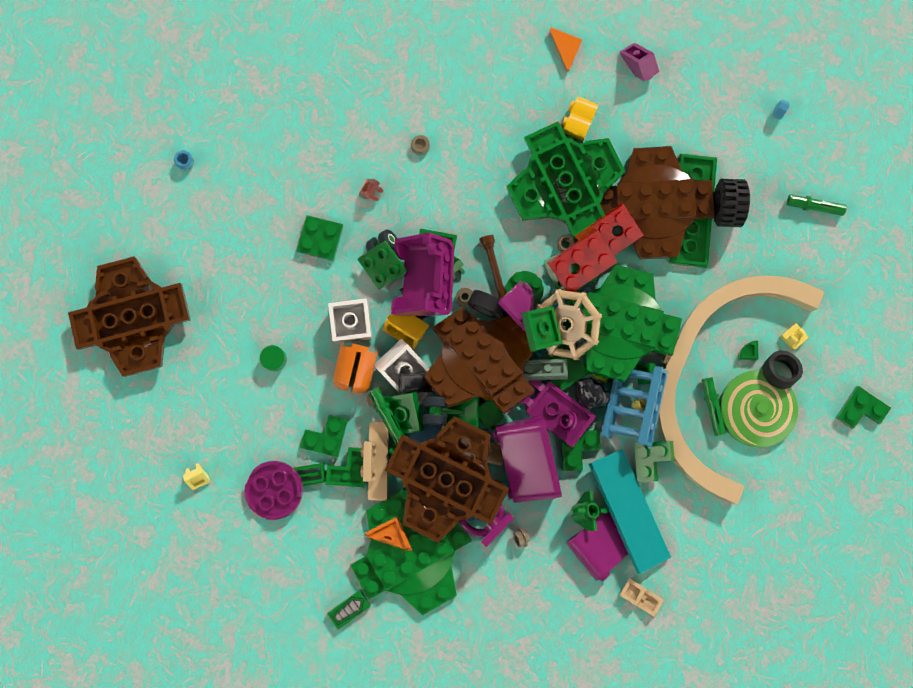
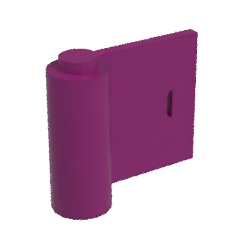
[566,508,628,582]

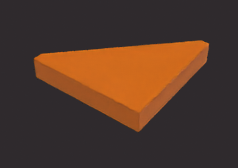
[549,27,582,72]
[365,517,412,551]

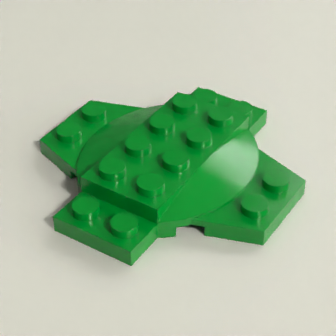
[506,121,625,238]
[563,265,682,382]
[350,491,472,616]

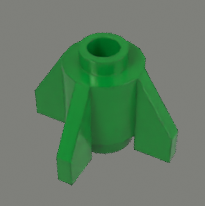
[570,491,609,532]

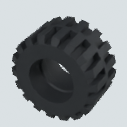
[714,178,750,227]

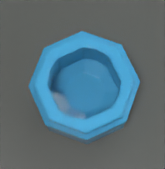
[773,99,790,120]
[174,150,194,170]

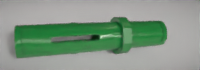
[787,194,847,216]
[701,377,726,436]
[368,387,404,445]

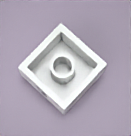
[328,298,373,344]

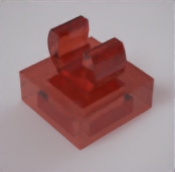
[359,179,384,201]

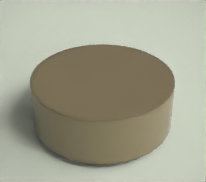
[411,135,430,155]

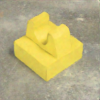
[780,323,809,351]
[183,464,210,490]

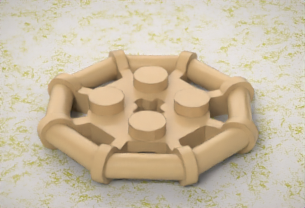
[536,289,602,360]

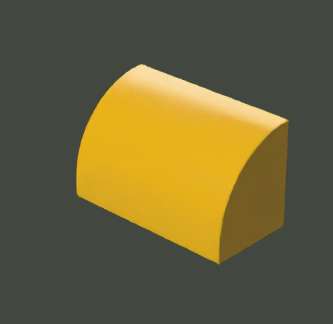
[382,314,429,350]

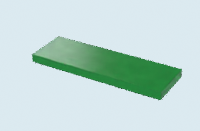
[669,153,717,268]

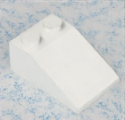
[375,339,434,407]

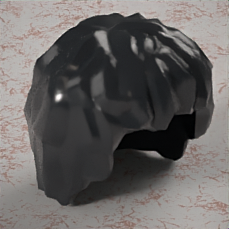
[575,377,610,409]

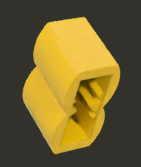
[561,97,598,142]

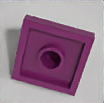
[459,504,514,547]

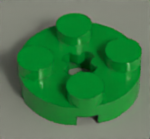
[505,271,544,306]

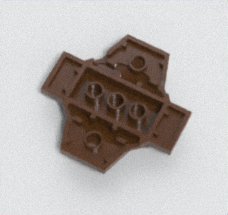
[600,146,715,260]
[68,256,191,377]
[424,306,535,415]
[385,417,509,543]

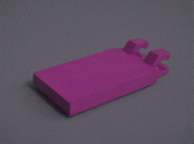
[521,380,596,448]

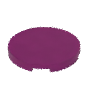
[245,461,303,520]

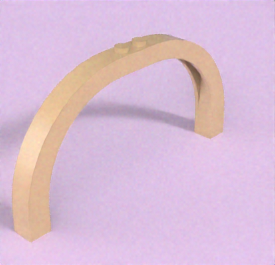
[657,276,825,504]

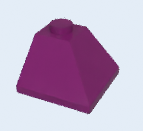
[498,281,534,331]

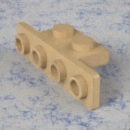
[360,422,389,501]

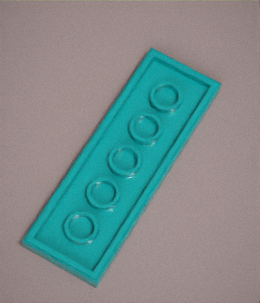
[589,449,671,574]

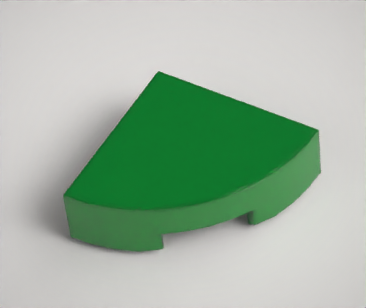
[738,341,759,360]

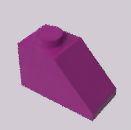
[620,43,659,81]

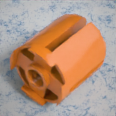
[332,342,378,394]

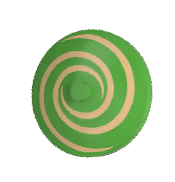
[719,370,798,447]

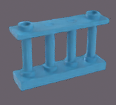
[601,366,668,447]

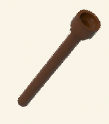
[479,235,509,317]

